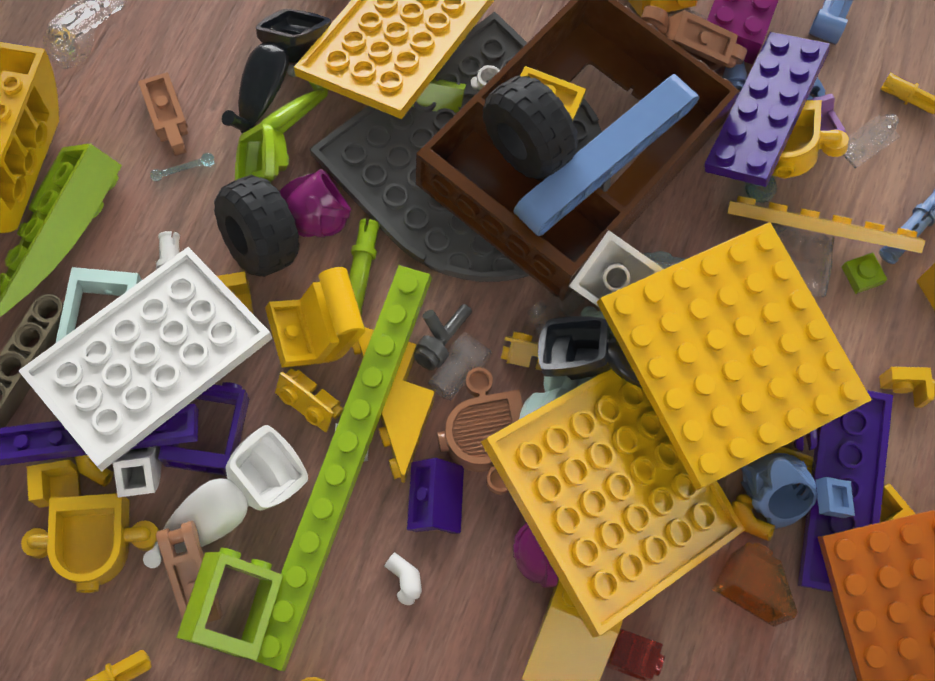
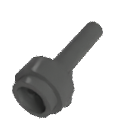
[414,304,472,370]

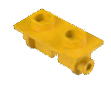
[501,331,542,371]
[275,368,344,433]

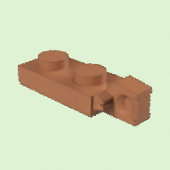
[138,72,188,156]

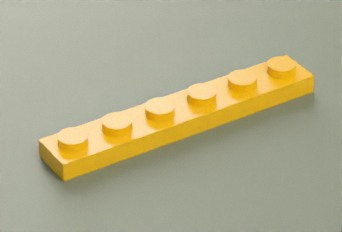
[727,195,925,253]

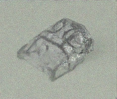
[771,223,835,297]

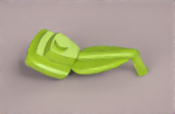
[235,81,328,182]

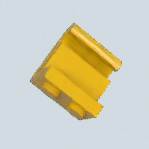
[265,267,365,368]

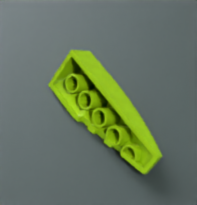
[0,143,122,317]

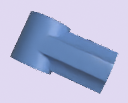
[808,0,853,45]

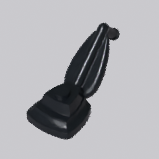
[222,9,331,133]
[538,316,643,389]

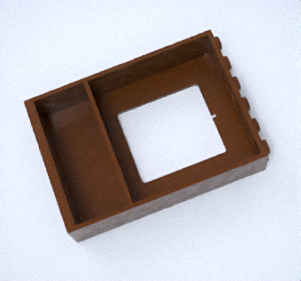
[416,0,740,302]

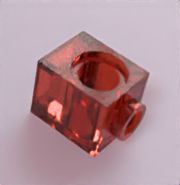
[605,629,665,681]

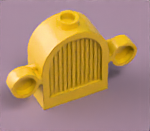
[772,100,849,179]
[21,493,160,593]

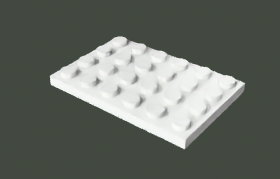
[19,247,273,472]

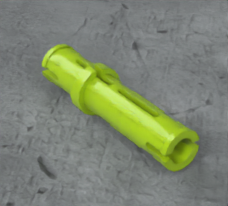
[349,219,380,315]

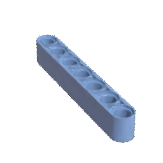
[514,74,699,236]

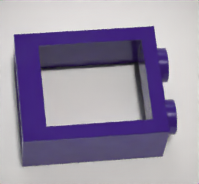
[158,382,250,476]

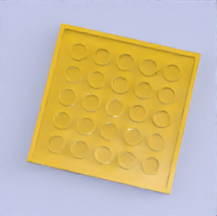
[597,222,872,490]
[481,368,746,638]

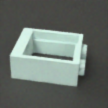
[56,267,142,343]

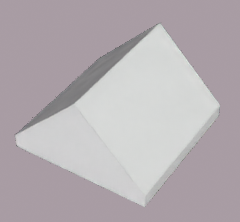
[569,230,663,307]

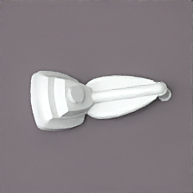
[143,425,308,568]

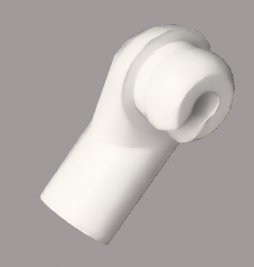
[384,552,422,605]

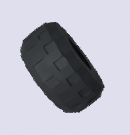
[482,76,578,179]
[214,175,300,277]

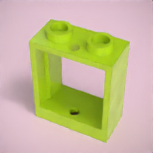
[176,547,283,661]

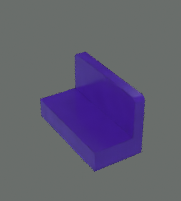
[407,458,464,534]

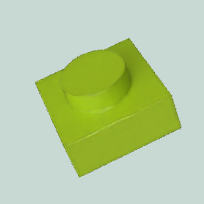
[841,252,888,294]

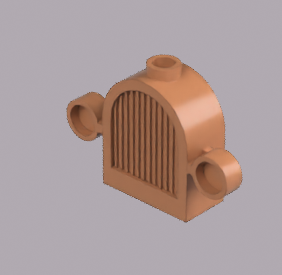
[641,6,747,70]
[437,367,523,495]

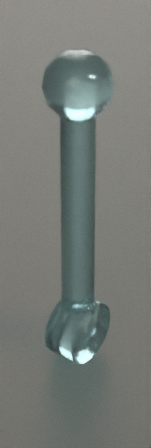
[150,153,215,182]

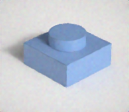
[816,477,855,518]

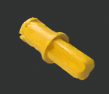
[880,72,935,114]
[85,650,152,681]

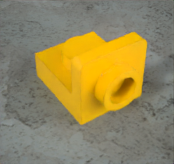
[879,367,935,408]

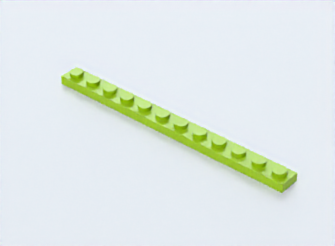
[253,265,432,671]

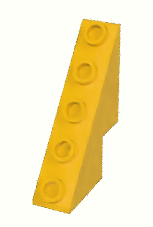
[352,327,435,483]

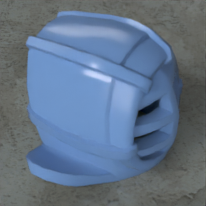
[741,453,817,529]

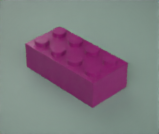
[707,0,778,65]

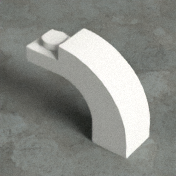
[113,446,162,498]

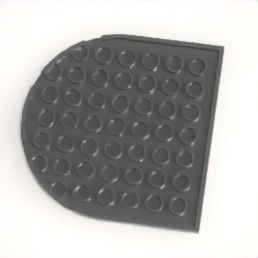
[310,12,611,282]

